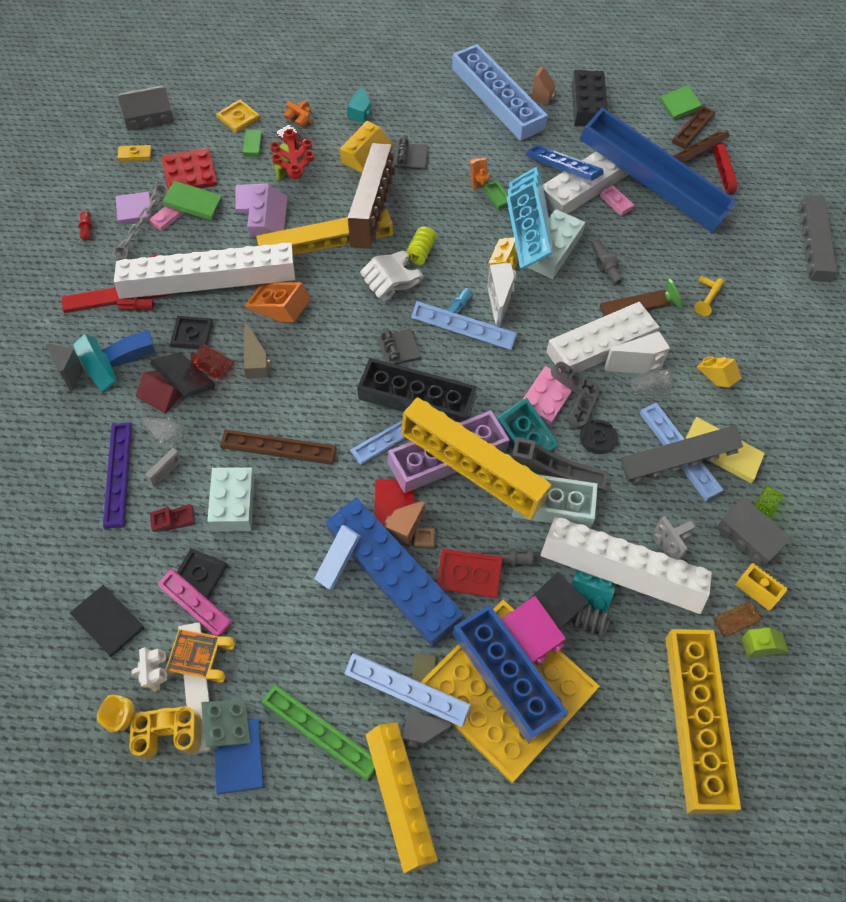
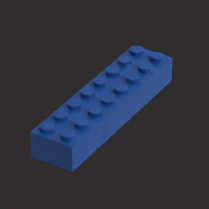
[325,497,464,648]

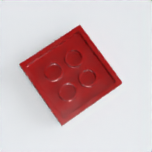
[161,148,217,191]

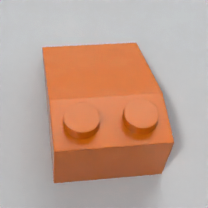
[245,282,311,322]

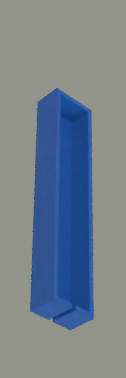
[579,107,737,233]

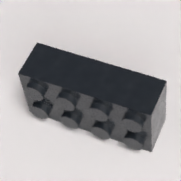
[572,70,608,126]

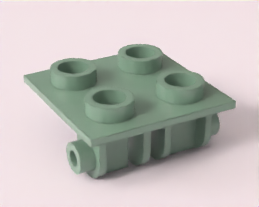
[201,699,250,751]

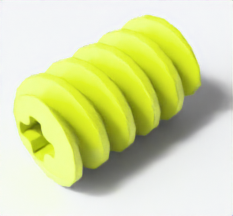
[406,227,437,265]

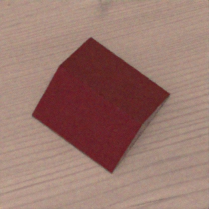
[136,370,182,414]

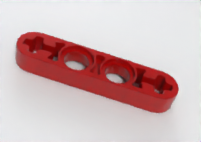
[713,144,737,194]

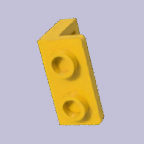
[489,238,519,270]

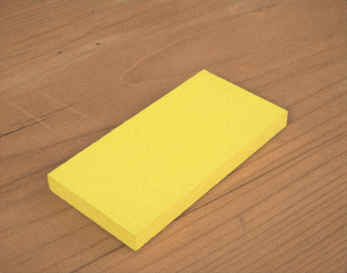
[685,417,765,483]

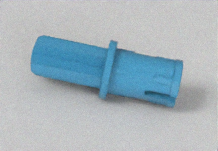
[447,288,473,314]

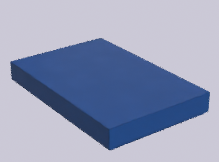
[215,718,264,795]

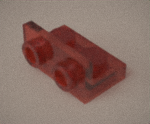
[190,344,234,380]

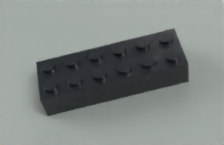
[357,358,477,423]

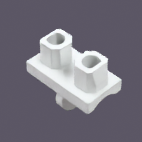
[132,647,167,692]

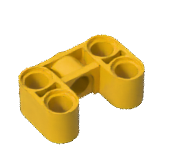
[129,706,202,760]

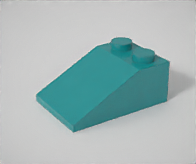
[496,398,559,451]

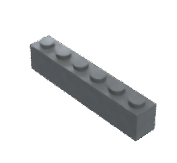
[798,195,837,282]
[620,425,743,483]

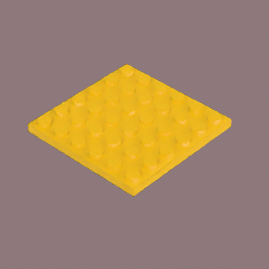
[421,600,600,784]

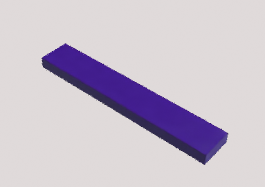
[103,422,132,529]

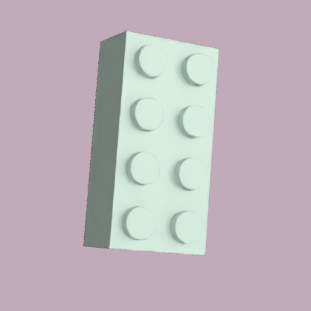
[527,209,585,279]
[512,475,597,529]

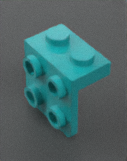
[572,569,616,612]

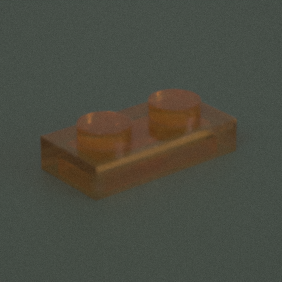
[713,601,761,638]

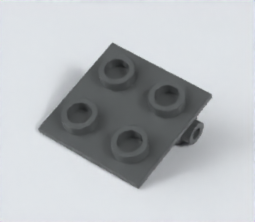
[394,136,428,169]
[377,328,421,364]

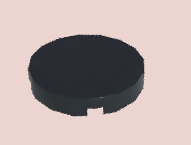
[580,419,618,454]

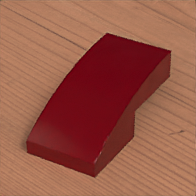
[150,504,196,532]

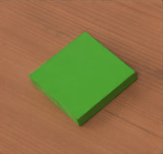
[660,85,702,120]

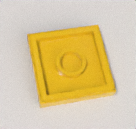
[216,99,260,133]

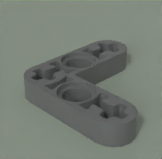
[551,362,599,429]

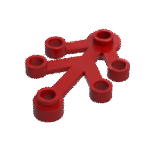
[270,129,314,180]

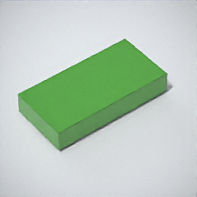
[243,130,262,157]
[483,180,508,210]

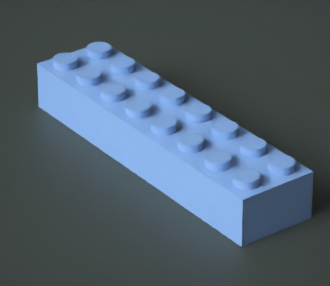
[452,44,548,141]

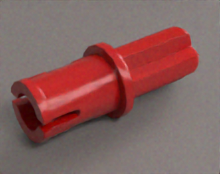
[78,211,92,241]
[117,297,154,312]

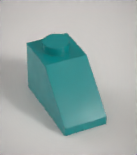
[347,87,372,123]

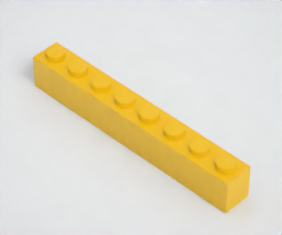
[256,210,393,255]

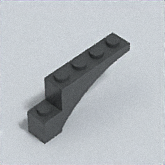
[512,437,608,492]

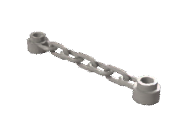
[112,184,168,261]

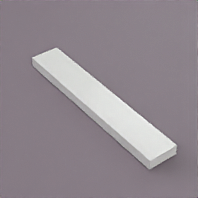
[178,622,210,755]

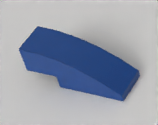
[101,330,155,367]

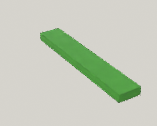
[261,685,375,781]

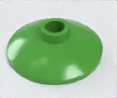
[664,277,684,310]

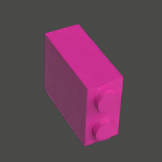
[501,596,567,666]

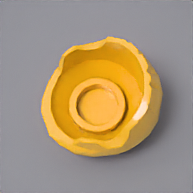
[97,695,135,733]

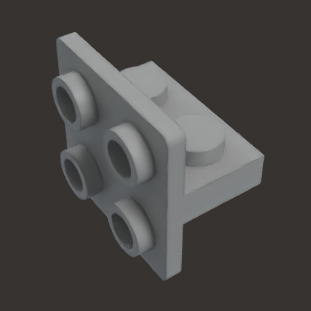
[652,516,695,560]

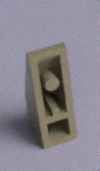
[244,324,271,379]

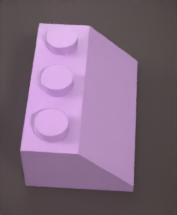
[247,184,288,238]

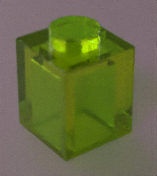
[754,484,784,519]

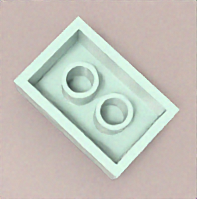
[207,467,255,532]

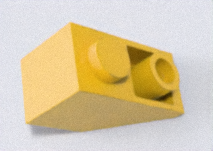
[697,356,742,387]

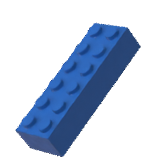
[453,604,568,744]

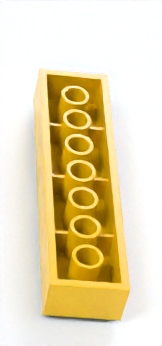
[401,397,551,520]
[665,629,741,814]

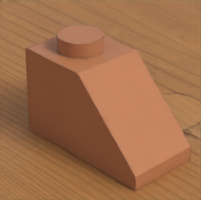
[531,66,556,106]
[384,501,426,544]

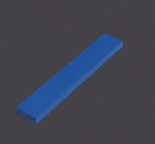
[526,145,604,182]

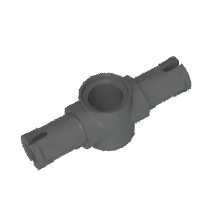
[591,239,623,285]

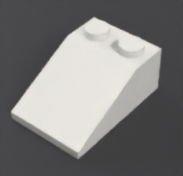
[487,263,516,327]
[604,332,670,374]

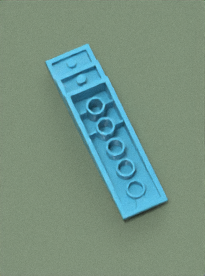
[507,167,552,270]

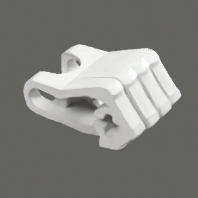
[360,251,423,301]

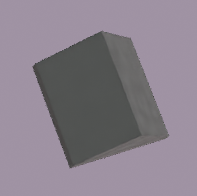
[45,343,84,392]

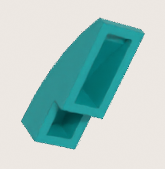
[73,334,117,392]

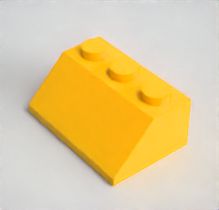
[340,121,393,173]

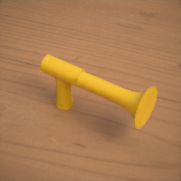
[694,276,724,316]

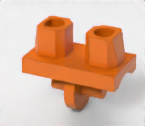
[284,101,314,128]
[470,157,490,190]

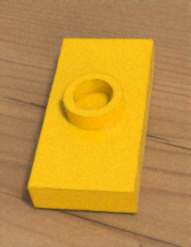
[118,145,152,162]

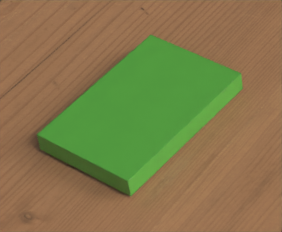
[163,181,222,220]

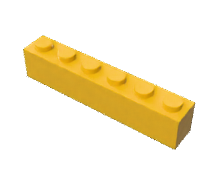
[366,722,438,873]

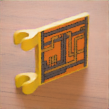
[166,629,235,683]

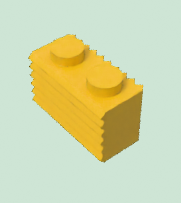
[735,563,787,611]

